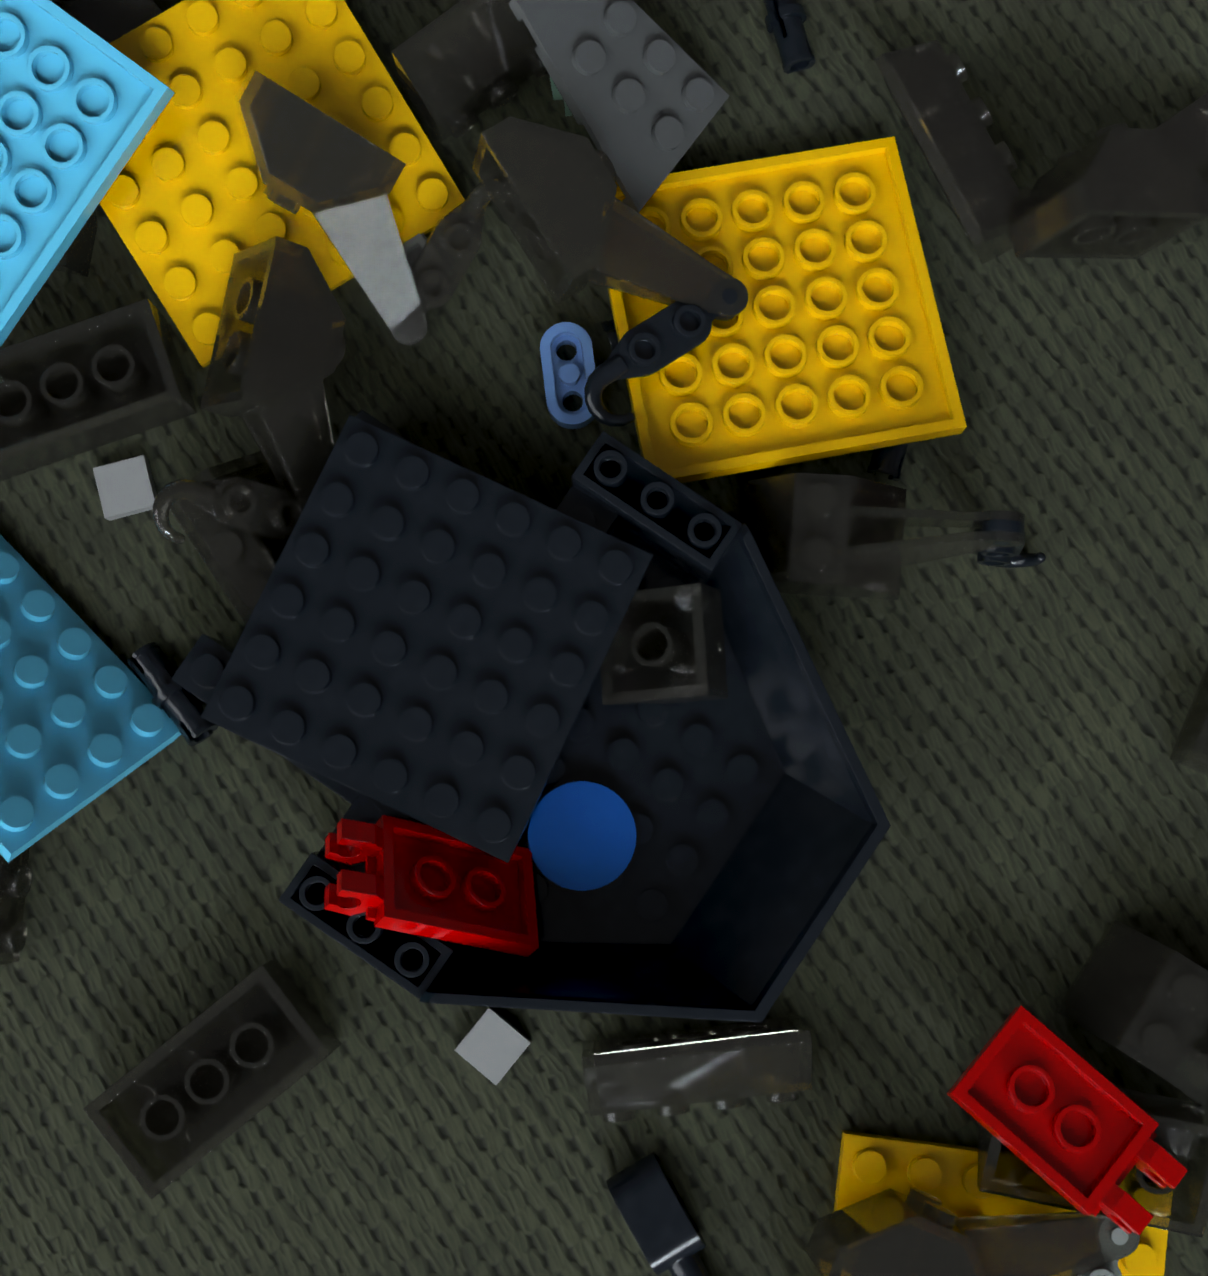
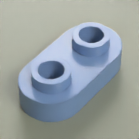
[540,322,595,429]

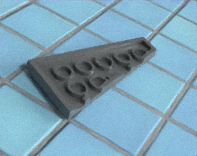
[508,0,730,217]

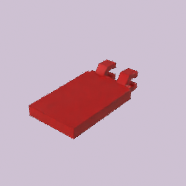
[324,815,539,957]
[947,1005,1188,1235]

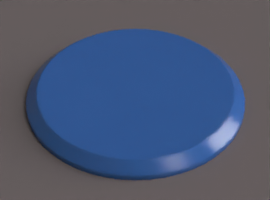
[528,781,637,891]

